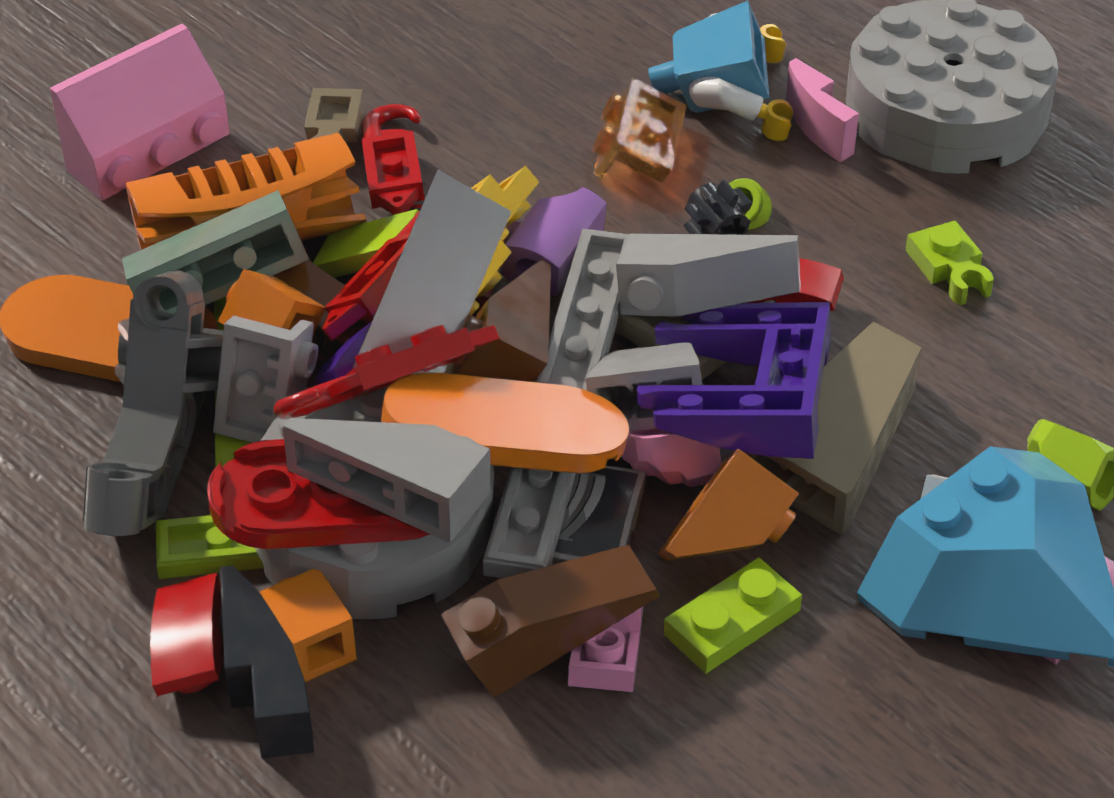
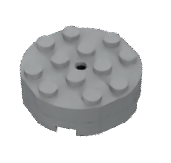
[845,0,1058,174]
[255,386,494,619]

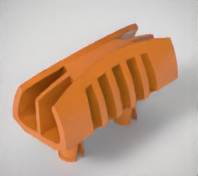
[126,133,367,250]

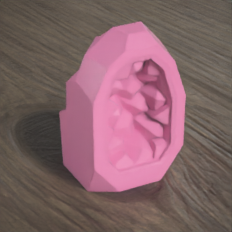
[622,428,721,487]

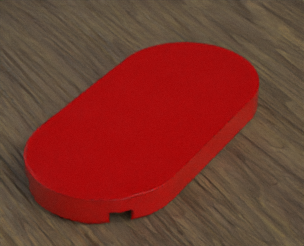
[207,439,430,549]

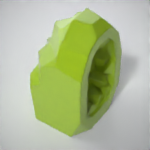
[1027,419,1114,511]

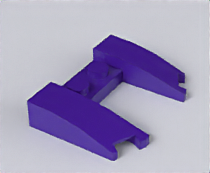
[637,302,831,459]

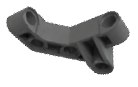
[83,271,224,536]

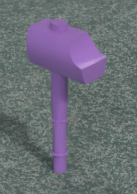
[501,187,607,296]

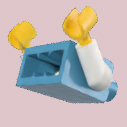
[648,1,793,141]

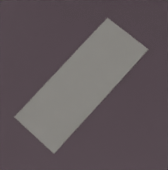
[352,170,511,373]

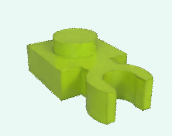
[905,220,994,306]

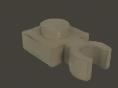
[304,88,366,142]

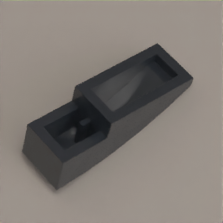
[220,566,314,758]

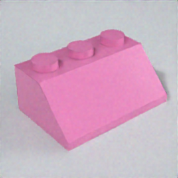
[50,24,230,201]

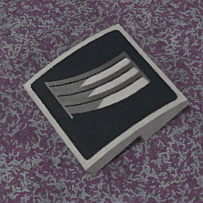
[551,465,647,565]

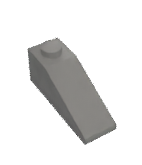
[616,234,801,316]
[283,418,490,543]

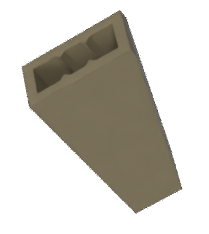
[746,321,922,536]

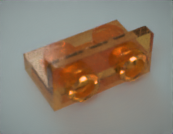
[592,78,687,183]

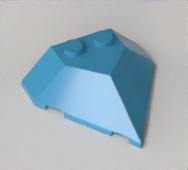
[857,446,1114,667]

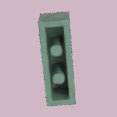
[122,190,309,315]

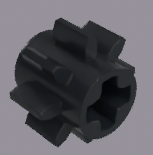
[683,180,752,235]

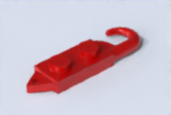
[361,104,425,215]
[322,211,420,341]
[273,325,500,419]

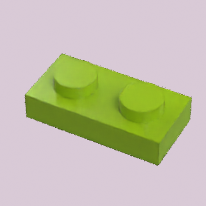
[664,558,802,674]

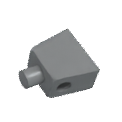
[585,343,703,431]

